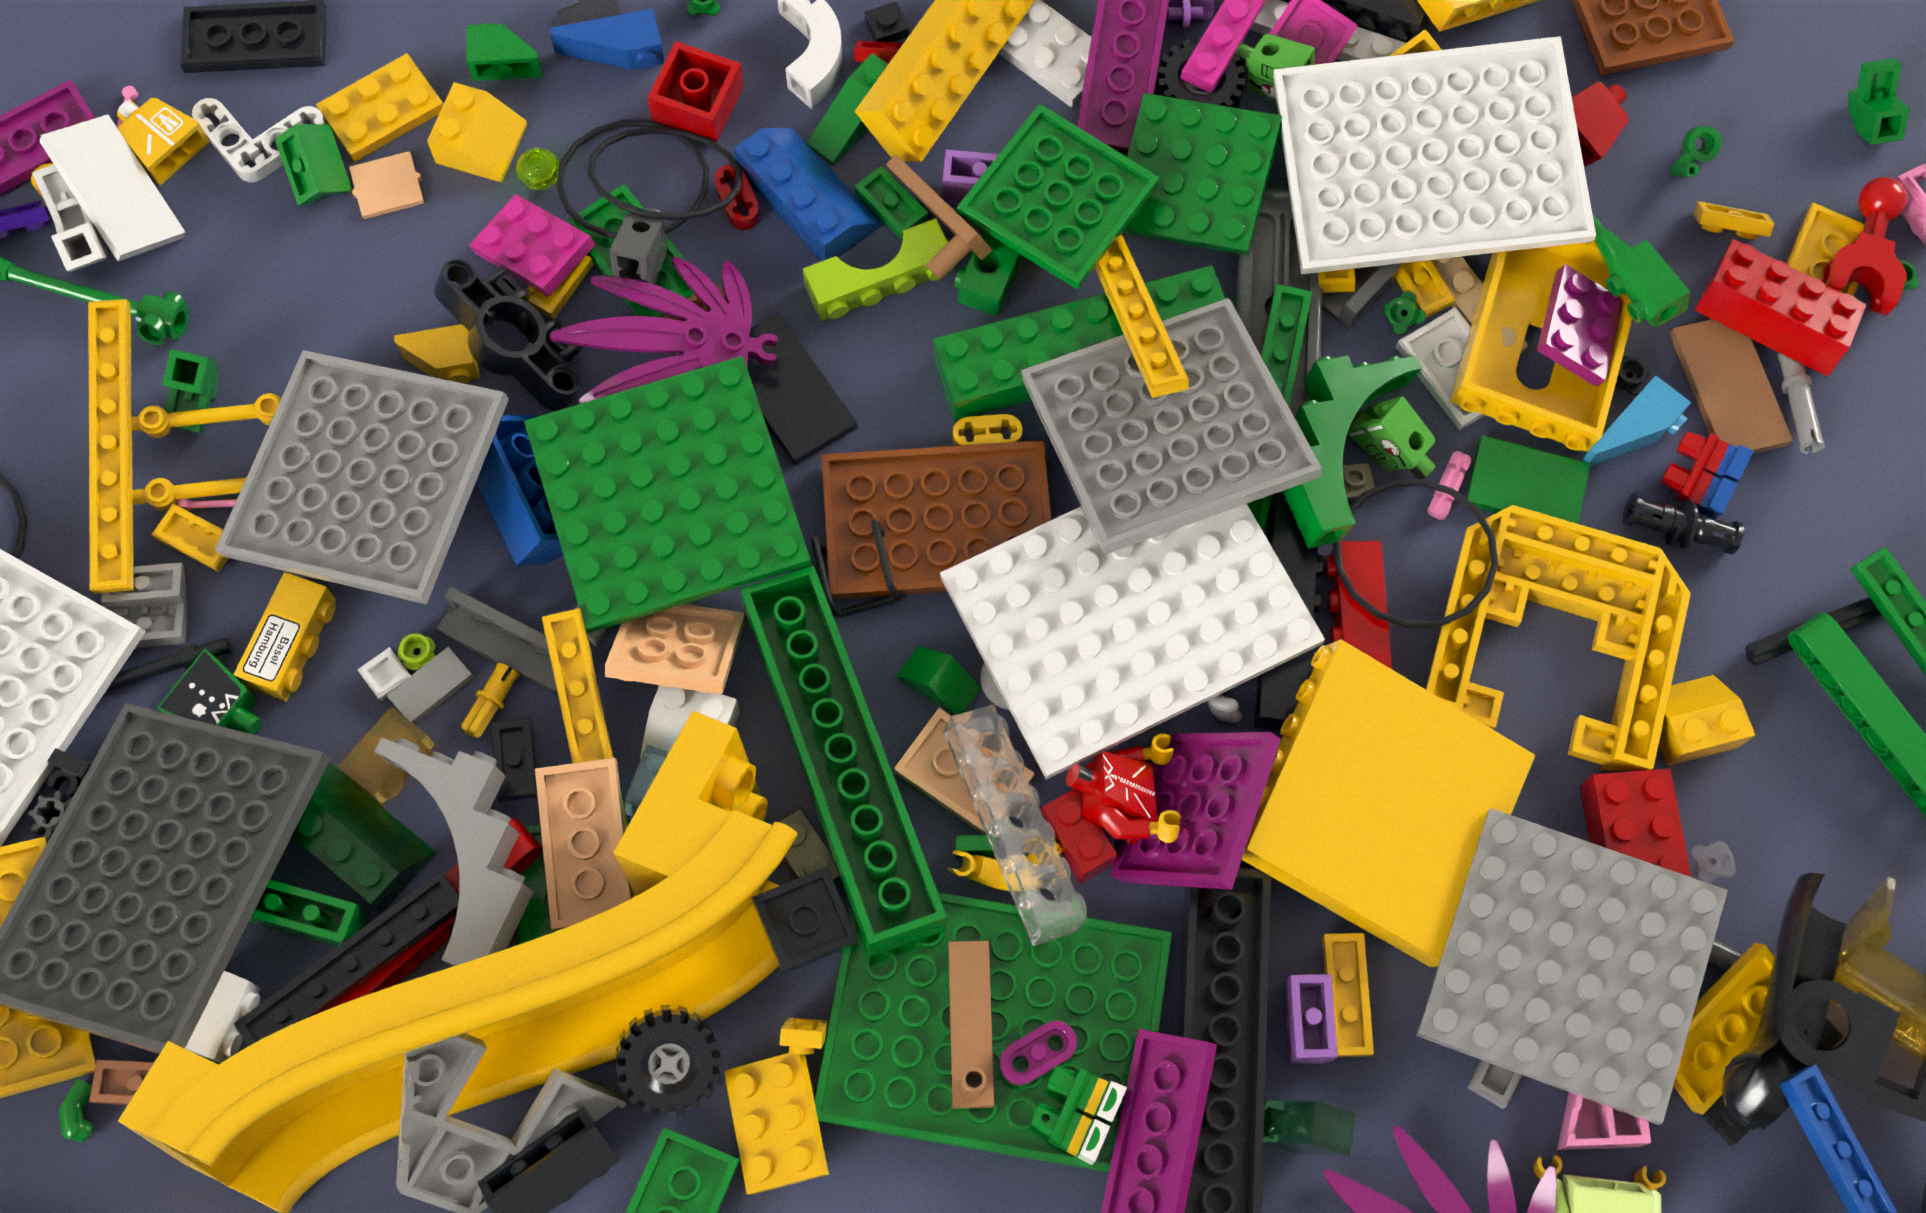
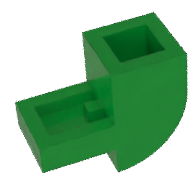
[1848,58,1910,145]
[162,349,218,434]

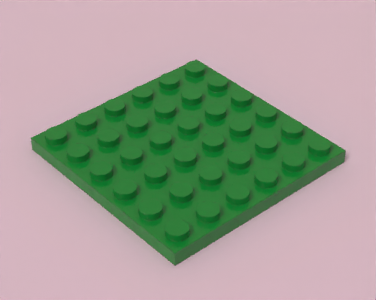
[524,356,811,634]

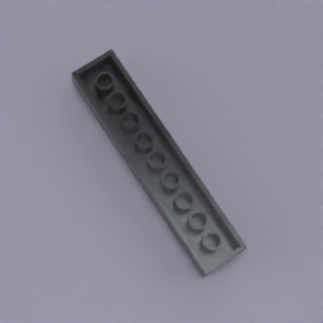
[1178,868,1271,1213]

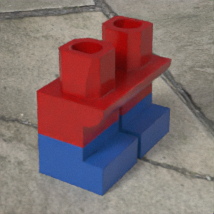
[1660,432,1754,519]

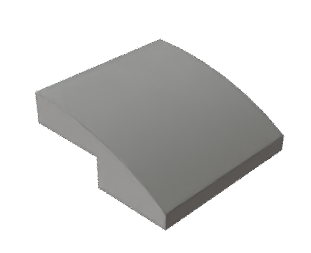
[101,562,187,648]

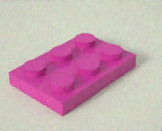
[469,194,595,297]

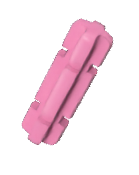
[1427,451,1471,520]

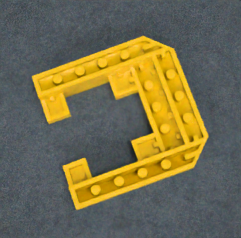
[1425,505,1691,771]

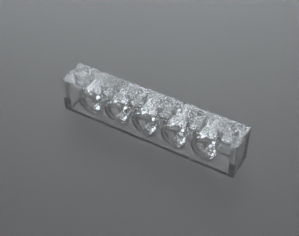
[943,704,1087,946]

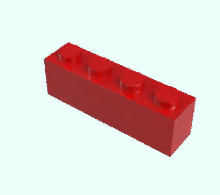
[1324,541,1392,669]

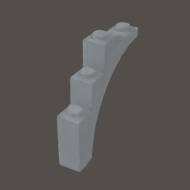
[374,737,534,967]

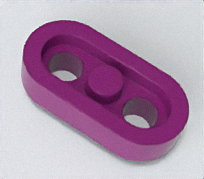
[1000,1021,1077,1086]

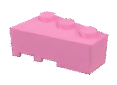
[1557,1092,1651,1151]

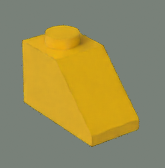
[394,324,480,384]

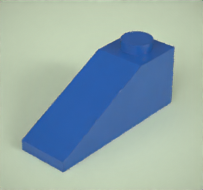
[549,8,664,70]

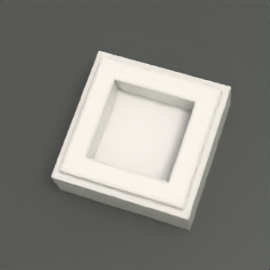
[357,647,411,703]

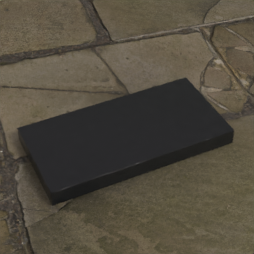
[181,0,327,73]
[747,312,858,465]

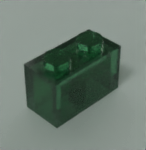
[1263,1101,1356,1156]

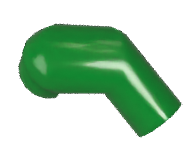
[59,1078,93,1143]

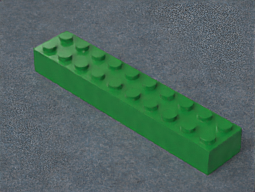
[740,565,947,957]

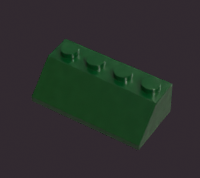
[292,762,437,914]

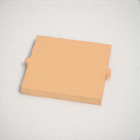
[349,151,425,220]

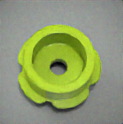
[397,633,436,670]

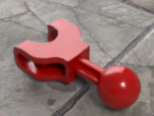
[1820,177,1907,316]

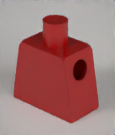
[1572,82,1629,167]

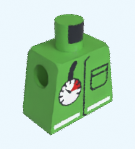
[1236,34,1315,105]
[1347,396,1435,479]

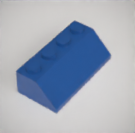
[734,128,881,261]
[476,415,564,566]

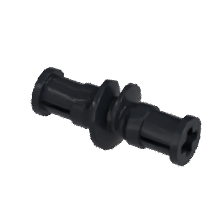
[1623,493,1744,555]

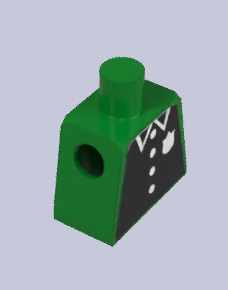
[157,649,262,735]

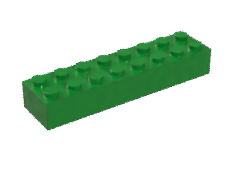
[933,265,1225,421]

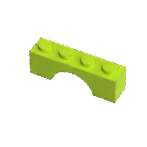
[802,218,953,321]

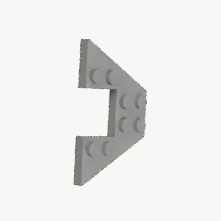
[396,1033,628,1213]

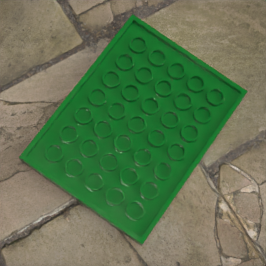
[815,892,1172,1173]

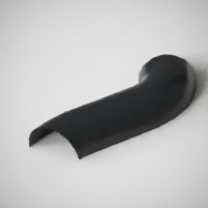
[1722,873,1847,1131]

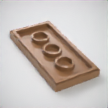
[1669,319,1793,454]

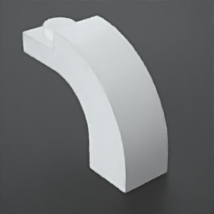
[778,0,842,109]
[32,164,108,272]

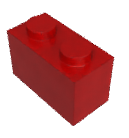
[1040,789,1117,885]

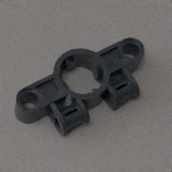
[434,259,583,412]

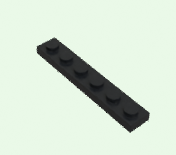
[234,870,459,1046]

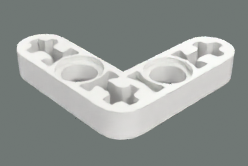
[192,98,327,182]

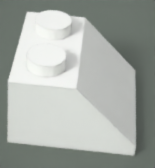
[640,685,740,766]
[185,971,261,1063]

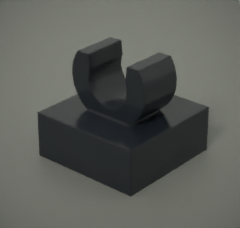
[47,748,91,798]

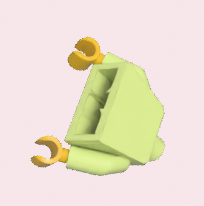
[1533,1155,1666,1213]

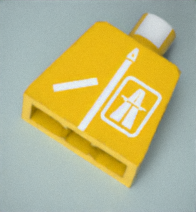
[117,98,210,186]

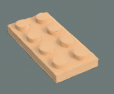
[535,758,632,930]

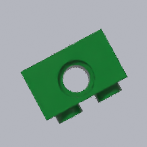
[954,231,1024,317]

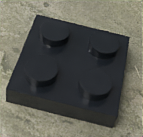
[752,867,858,974]

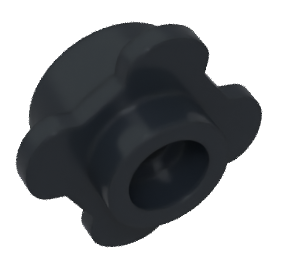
[1615,356,1650,395]

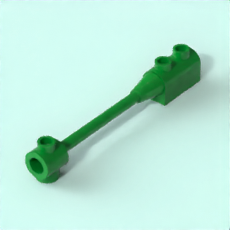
[1592,213,1690,327]
[0,257,189,345]

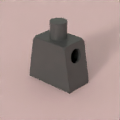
[609,208,667,285]

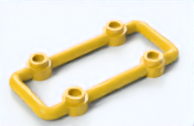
[132,393,281,511]

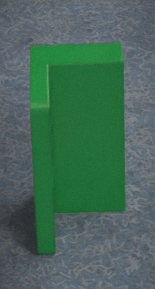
[275,124,352,206]

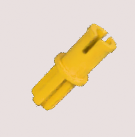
[461,663,519,738]

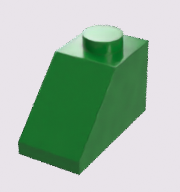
[466,23,543,81]

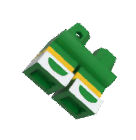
[1030,1066,1127,1165]

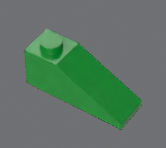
[806,53,888,166]

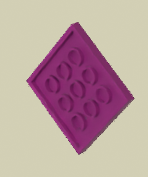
[1110,732,1281,890]

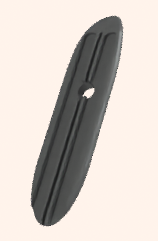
[1235,185,1323,511]

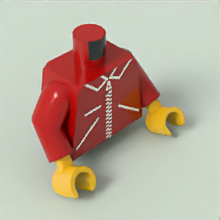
[1066,734,1181,845]

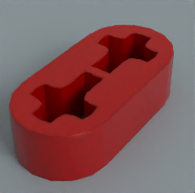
[714,164,760,230]

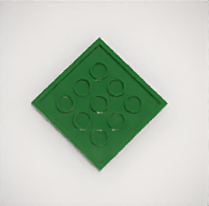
[1122,93,1282,256]
[957,103,1160,290]

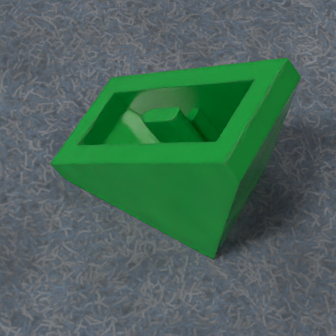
[896,646,981,719]

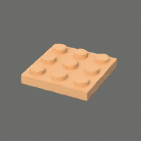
[605,604,745,694]

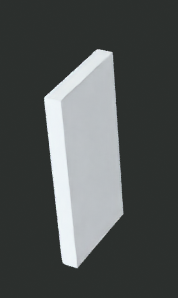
[40,115,186,261]

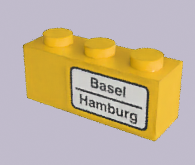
[234,572,336,702]

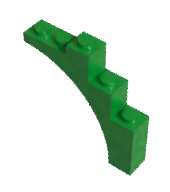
[1283,356,1422,549]

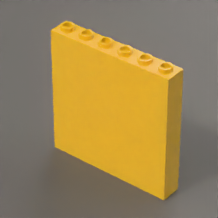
[1242,639,1535,967]

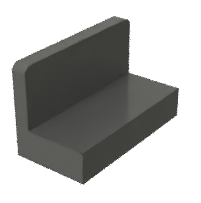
[1322,264,1401,330]

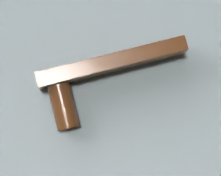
[886,154,992,281]
[948,941,994,1109]

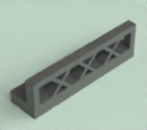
[436,586,558,695]

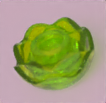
[516,147,560,189]

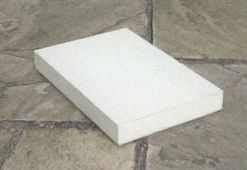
[1395,307,1485,431]

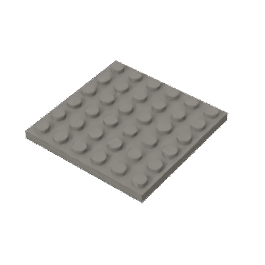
[1021,298,1322,555]
[215,350,509,604]
[1416,808,1728,1125]

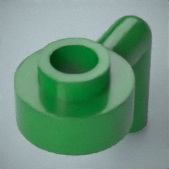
[1670,126,1722,177]

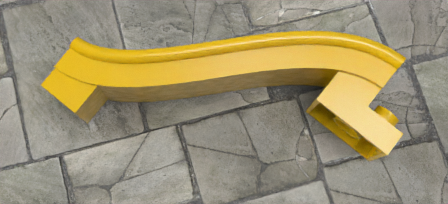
[118,710,798,1213]

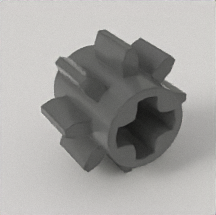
[28,791,72,841]

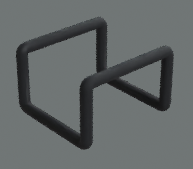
[811,519,901,618]

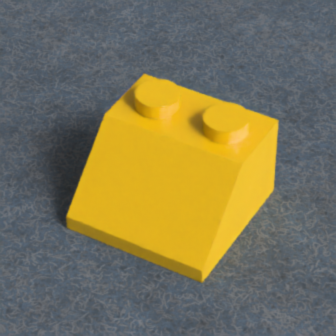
[427,82,528,183]
[1659,675,1755,766]

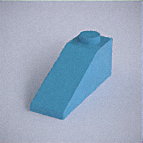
[1582,375,1691,467]

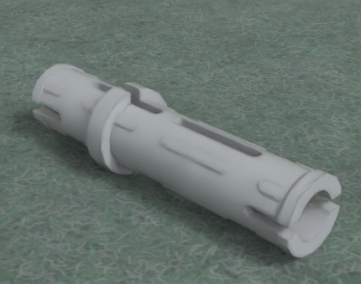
[1777,353,1825,454]

